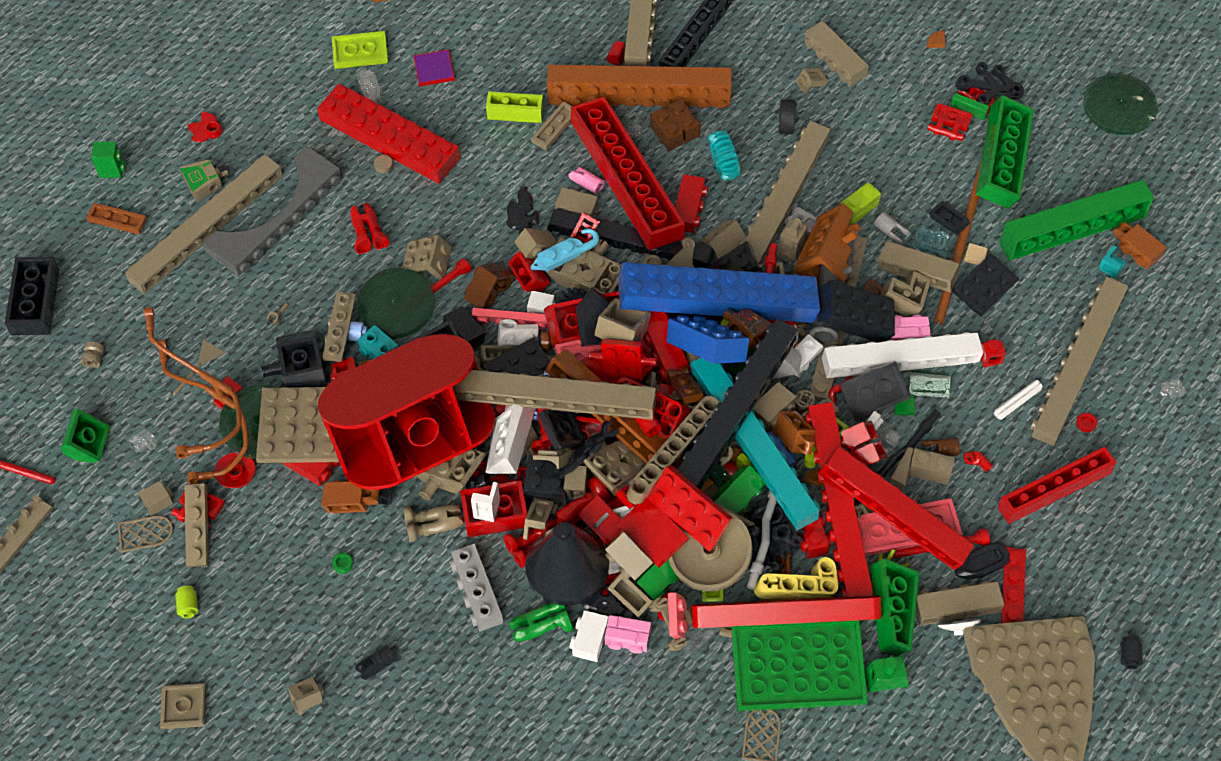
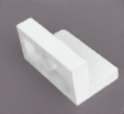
[471,482,500,522]

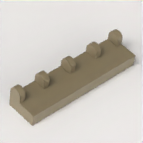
[0,494,53,573]

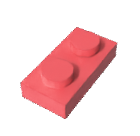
[668,593,687,639]

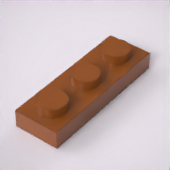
[86,203,147,235]

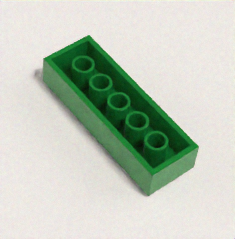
[975,95,1034,209]

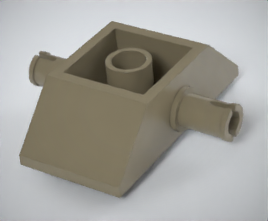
[545,237,622,297]
[584,433,646,496]
[416,449,486,501]

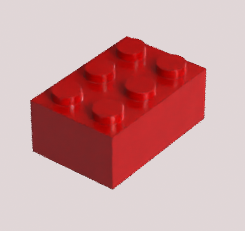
[460,480,527,538]

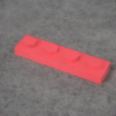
[472,308,548,330]

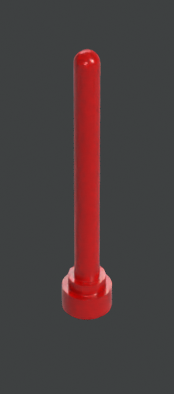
[394,258,472,319]
[0,460,55,484]
[892,528,990,559]

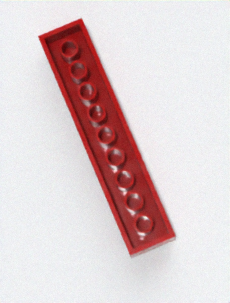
[571,97,685,250]

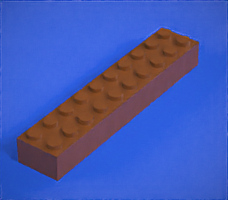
[547,65,731,109]

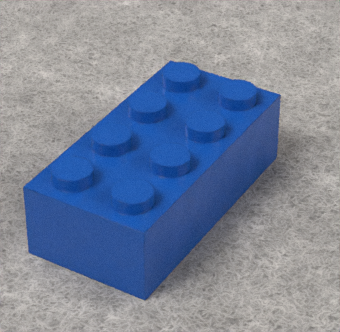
[666,315,749,364]

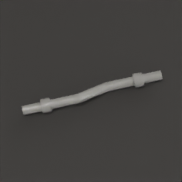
[747,490,777,590]

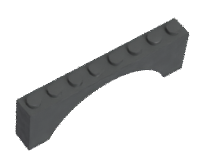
[203,146,341,276]

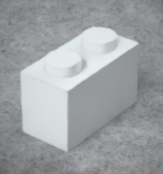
[570,610,609,662]

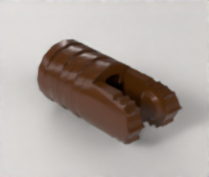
[921,437,960,456]

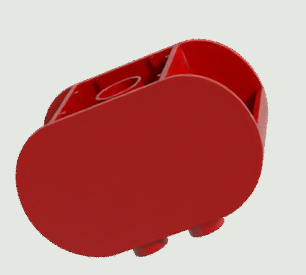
[318,334,496,490]

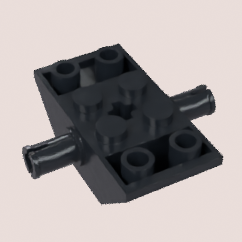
[261,329,335,388]

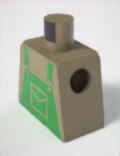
[180,160,229,203]

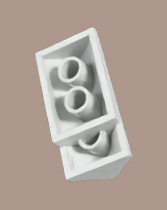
[486,404,535,474]

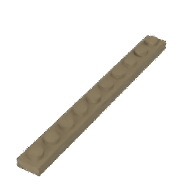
[810,236,868,400]

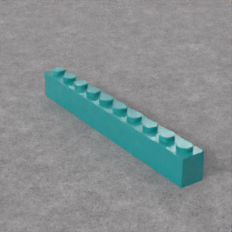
[691,358,820,530]

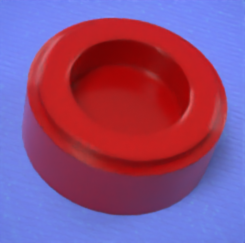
[1076,413,1097,433]

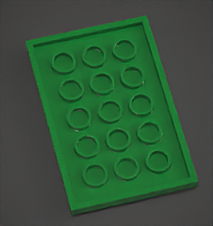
[731,620,868,712]

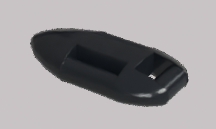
[955,542,1010,579]

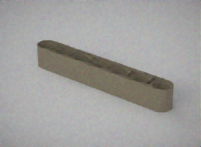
[627,396,719,504]

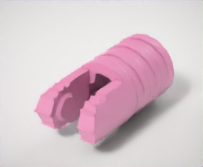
[568,167,605,195]

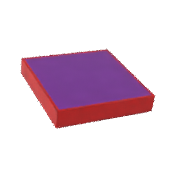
[413,50,455,87]

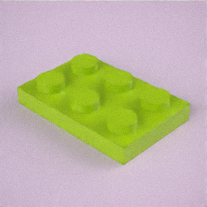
[332,31,388,69]

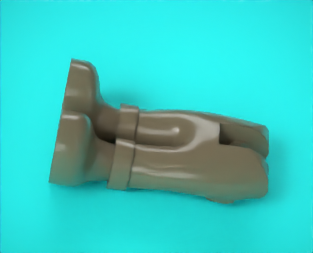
[403,505,464,542]

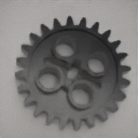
[746,498,806,562]

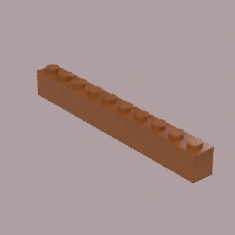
[545,350,714,495]

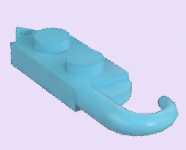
[531,229,599,272]

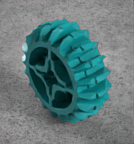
[708,130,740,181]

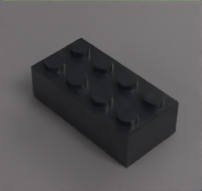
[5,257,59,335]
[817,280,895,342]

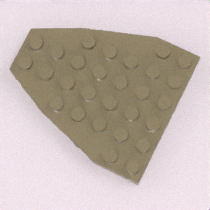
[962,616,1095,761]

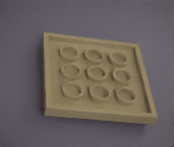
[256,387,339,463]

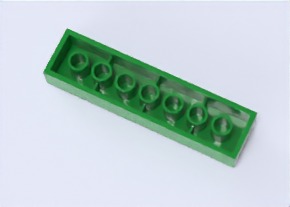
[999,180,1154,261]

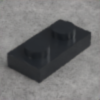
[929,201,970,236]

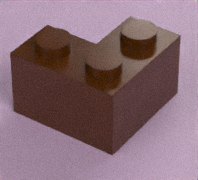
[464,262,515,309]

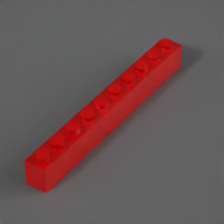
[805,402,873,597]

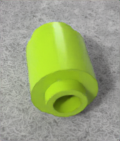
[175,585,198,619]

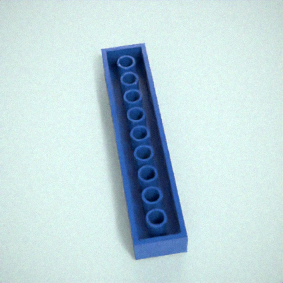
[618,262,820,323]

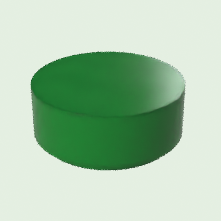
[332,553,353,574]

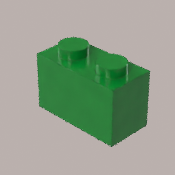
[91,142,126,178]

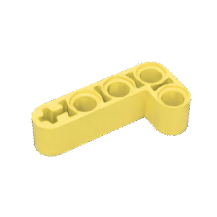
[754,557,838,600]

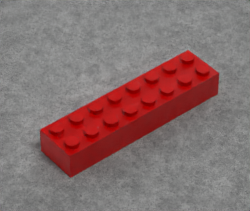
[317,83,460,184]

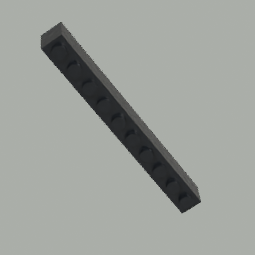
[675,319,798,490]

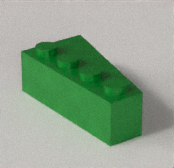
[870,558,919,656]

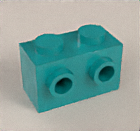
[357,325,399,360]

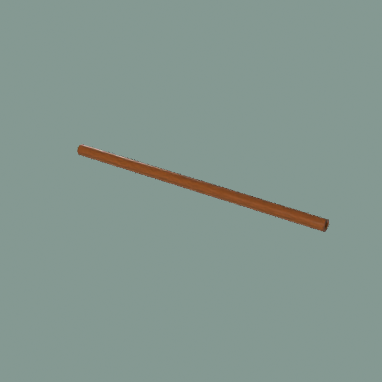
[934,152,983,325]

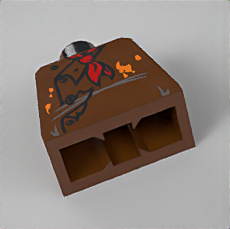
[723,308,773,350]

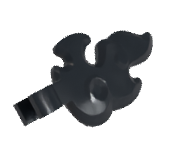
[507,186,539,235]
[559,420,618,479]
[580,584,634,619]

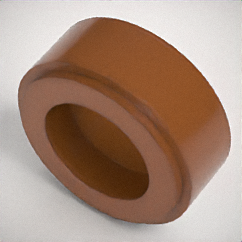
[541,332,550,351]

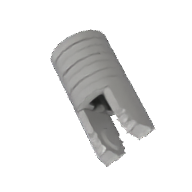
[874,212,911,245]

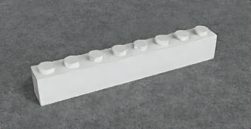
[822,332,983,378]

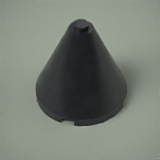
[525,522,609,605]

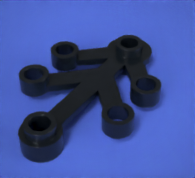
[955,62,1024,105]

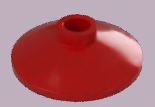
[214,453,256,488]

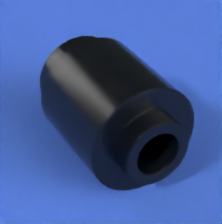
[1120,636,1143,669]

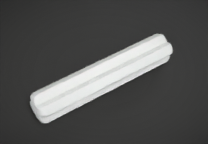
[994,380,1043,420]

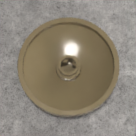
[669,509,753,591]

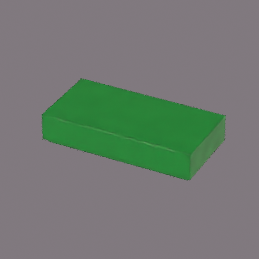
[951,93,989,120]

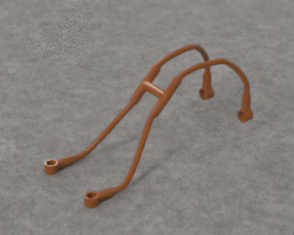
[144,307,249,485]

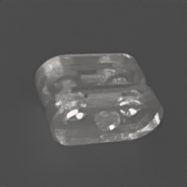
[357,70,383,106]

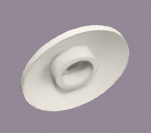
[938,618,981,635]

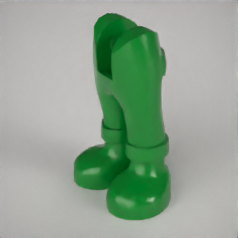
[508,603,573,642]

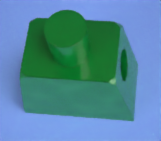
[865,656,909,692]

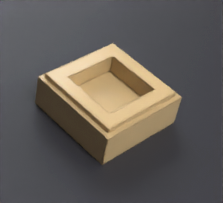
[964,243,988,265]

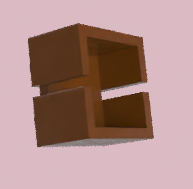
[650,99,701,152]

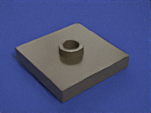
[160,683,206,730]

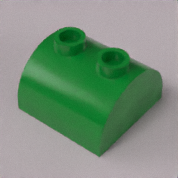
[61,409,110,463]

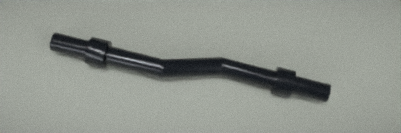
[877,410,941,477]

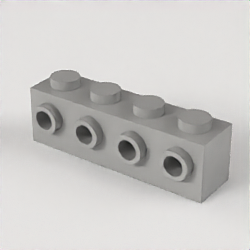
[449,544,503,632]

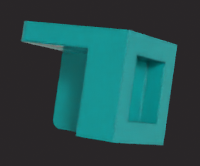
[1099,245,1127,279]

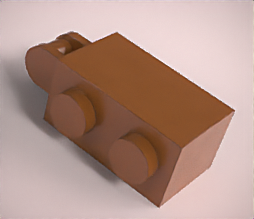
[1113,222,1167,270]
[773,411,816,455]
[321,480,380,513]

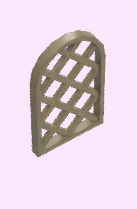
[118,516,173,553]
[742,710,781,761]

